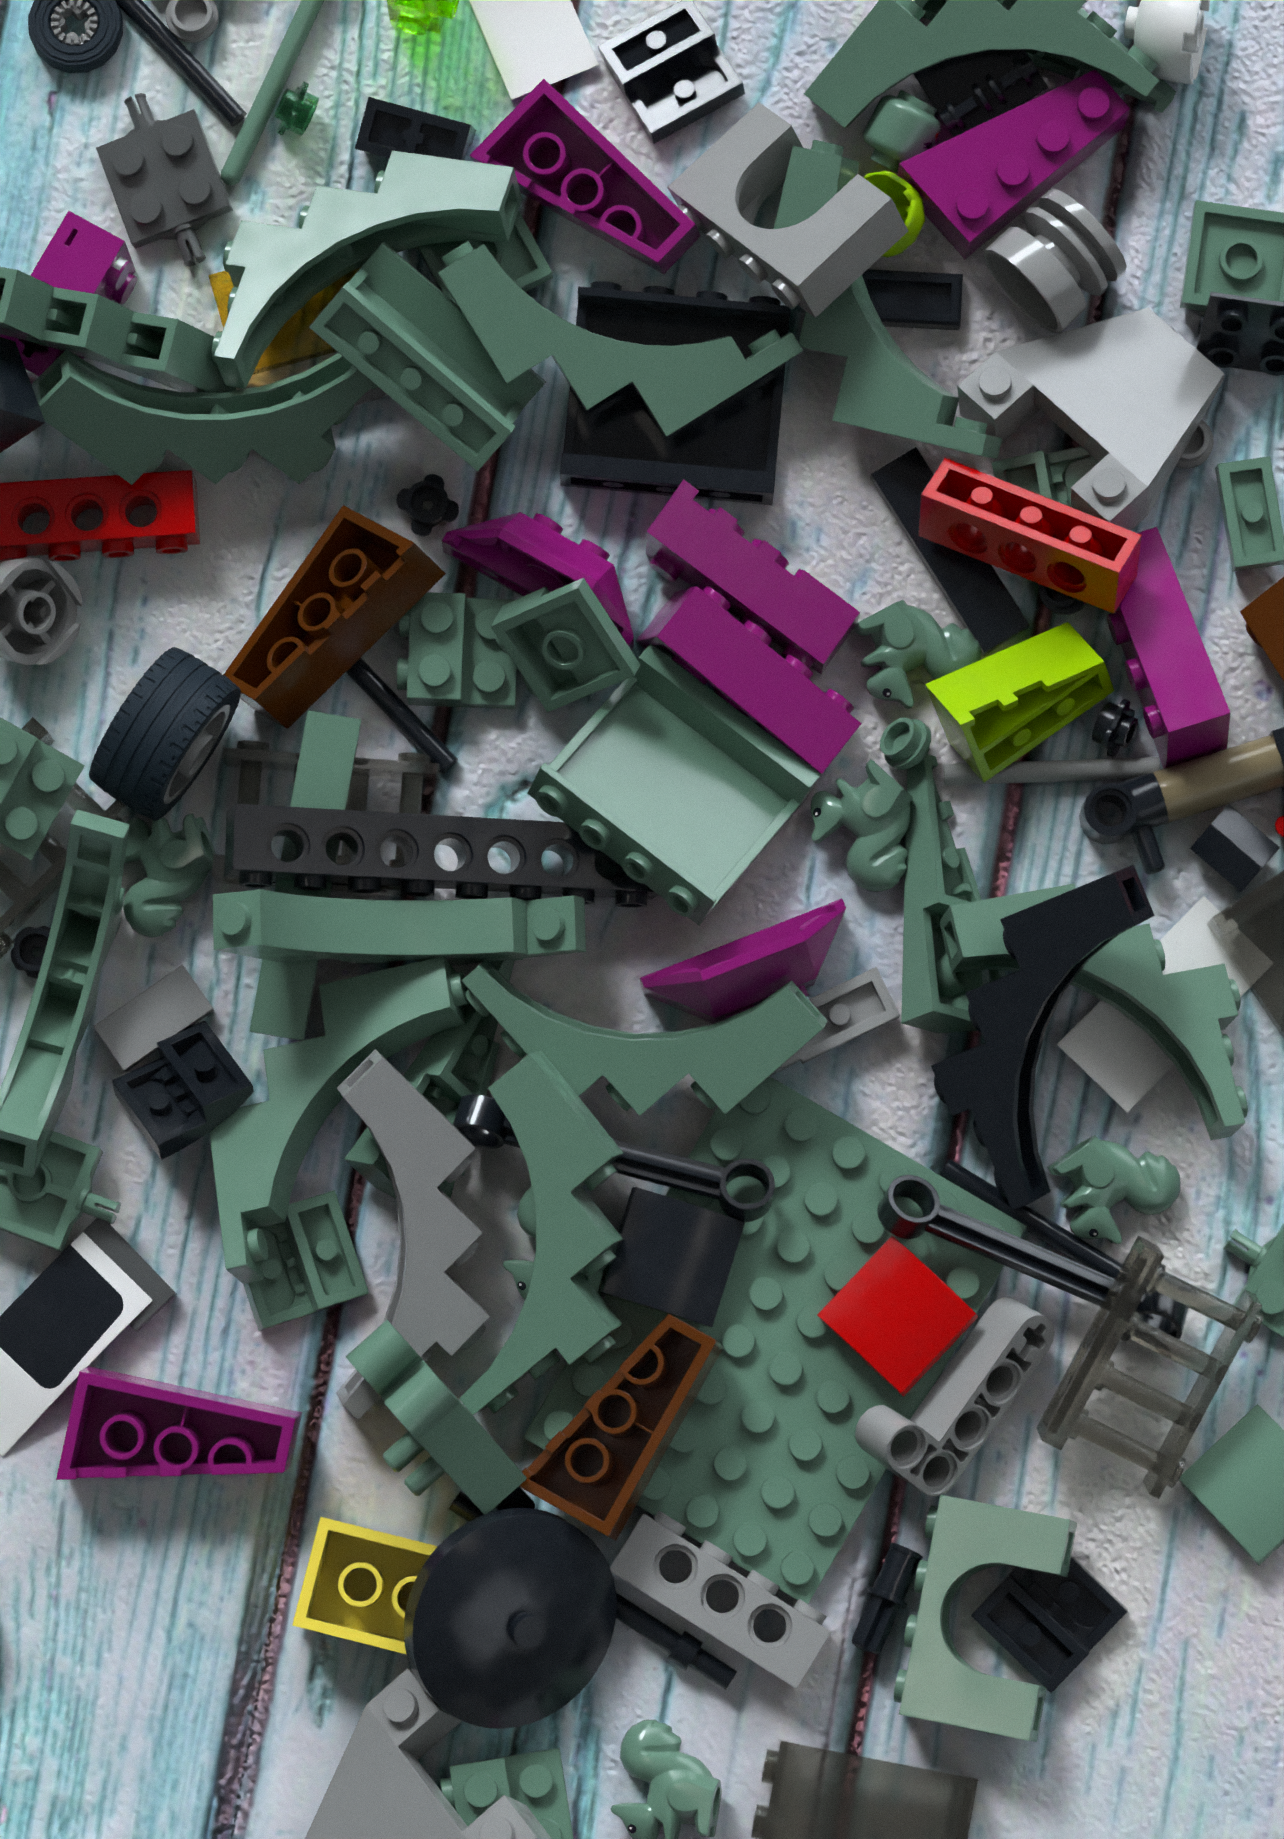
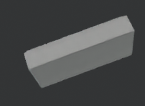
[93,964,215,1072]

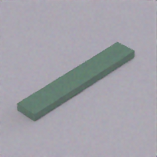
[250,710,362,1041]

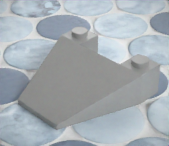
[957,308,1225,530]
[305,1668,552,1839]

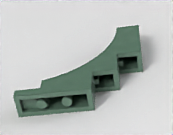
[774,140,1002,459]
[437,241,803,437]
[0,267,236,392]
[212,889,586,966]
[209,956,469,1284]

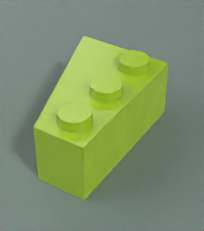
[925,622,1115,783]

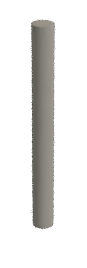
[943,757,1160,785]

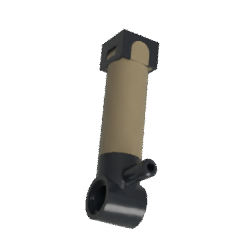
[1079,727,1284,875]

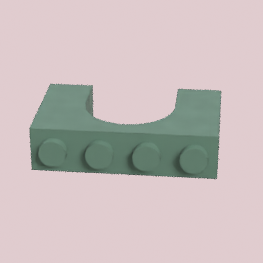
[894,1495,1077,1742]

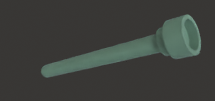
[221,0,324,185]

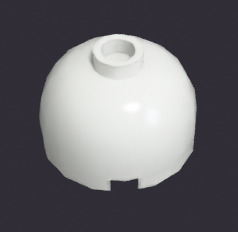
[1124,0,1210,85]

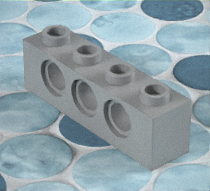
[610,1510,831,1689]

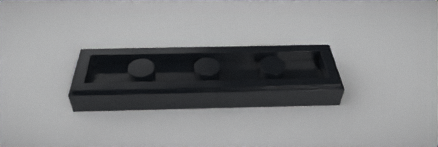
[870,447,1030,656]

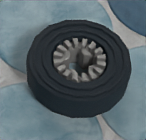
[28,0,123,73]

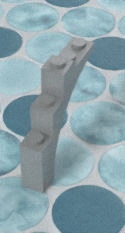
[336,1049,490,1420]

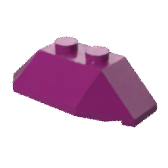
[442,512,634,651]
[640,898,846,1023]

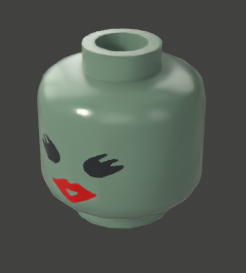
[863,90,941,173]

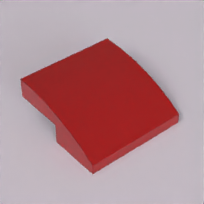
[817,1236,978,1397]

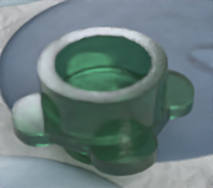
[274,81,319,136]

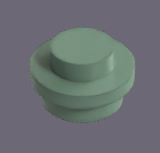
[880,717,931,770]

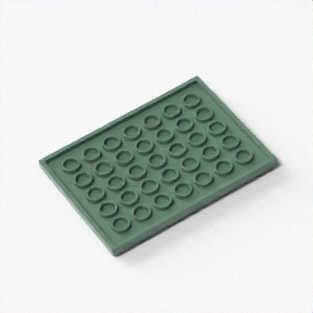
[523,1076,1027,1604]

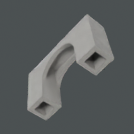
[667,102,908,318]

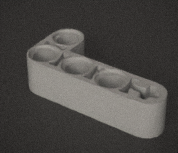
[855,1297,1055,1497]

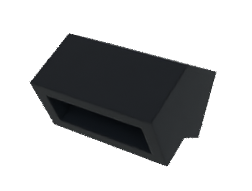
[1190,804,1280,892]

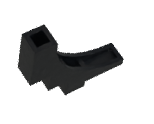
[931,864,1155,1210]

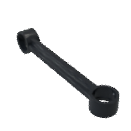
[453,1094,775,1222]
[877,1175,1189,1345]

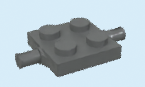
[96,93,233,266]

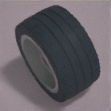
[89,647,241,821]

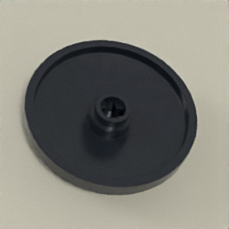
[404,1508,617,1729]

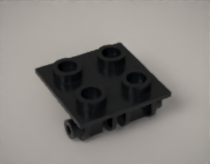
[914,50,1048,137]
[1196,292,1284,376]

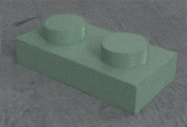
[1215,456,1284,572]

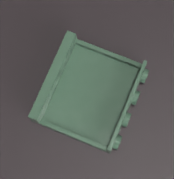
[309,241,546,472]
[527,643,821,926]

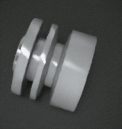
[983,189,1127,333]

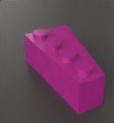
[897,70,1130,260]
[469,79,701,274]
[646,479,860,674]
[1107,527,1230,768]
[636,586,862,774]
[56,1366,302,1480]

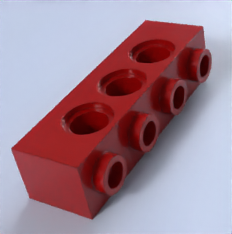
[919,458,1142,614]
[0,470,200,563]

